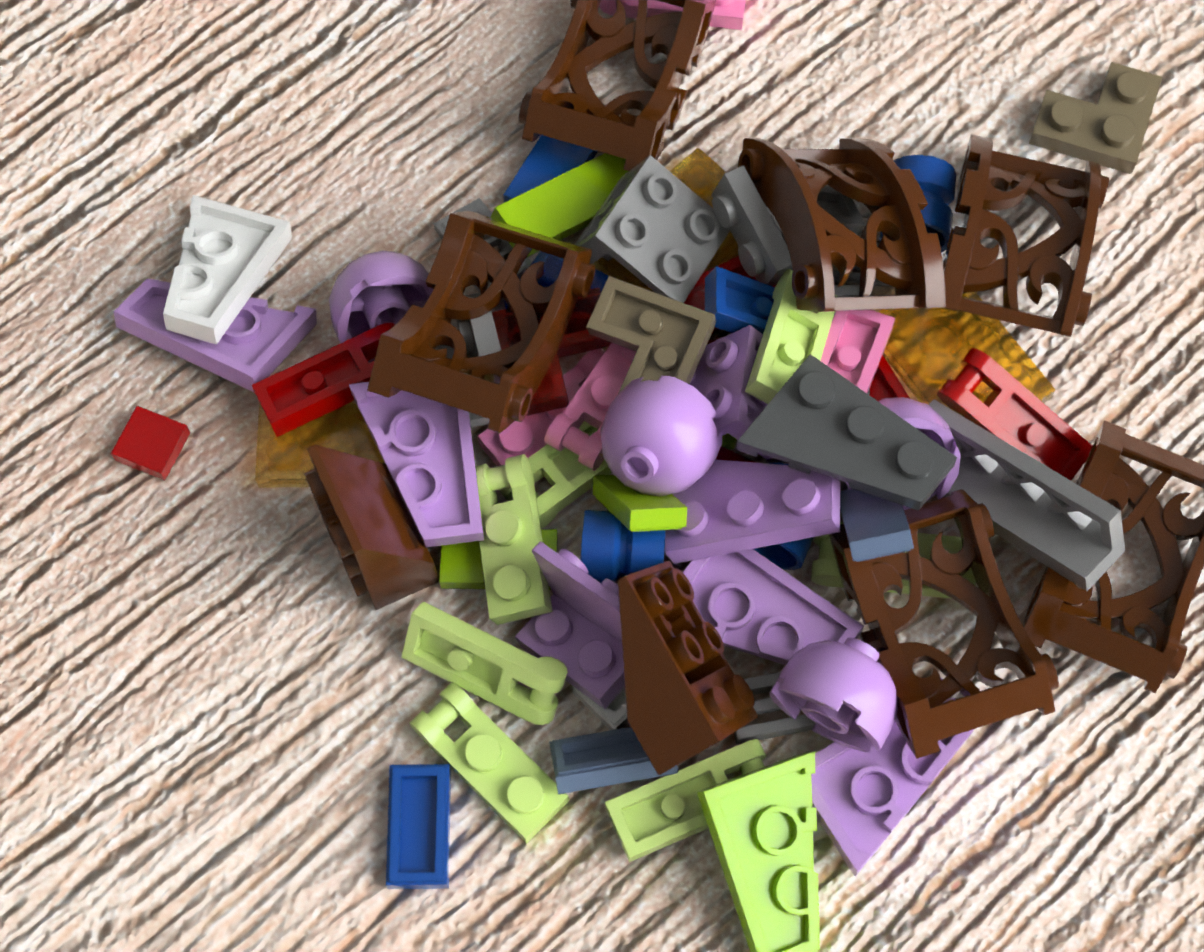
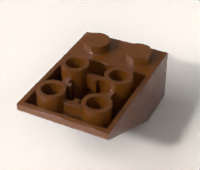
[304,444,439,610]
[618,560,759,776]

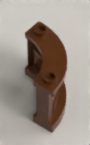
[519,0,716,171]
[943,134,1109,337]
[738,138,946,312]
[367,211,595,433]
[1023,420,1204,694]
[829,489,1059,759]

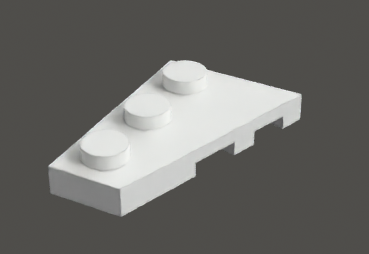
[163,195,292,345]

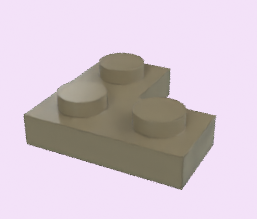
[1029,62,1163,174]
[586,276,716,394]

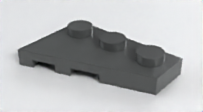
[737,354,957,511]

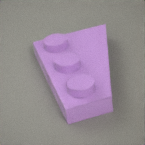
[114,278,317,392]
[349,382,484,547]
[664,459,840,564]
[683,549,864,665]
[811,678,974,877]

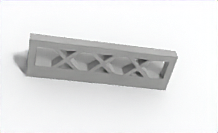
[929,400,1125,591]

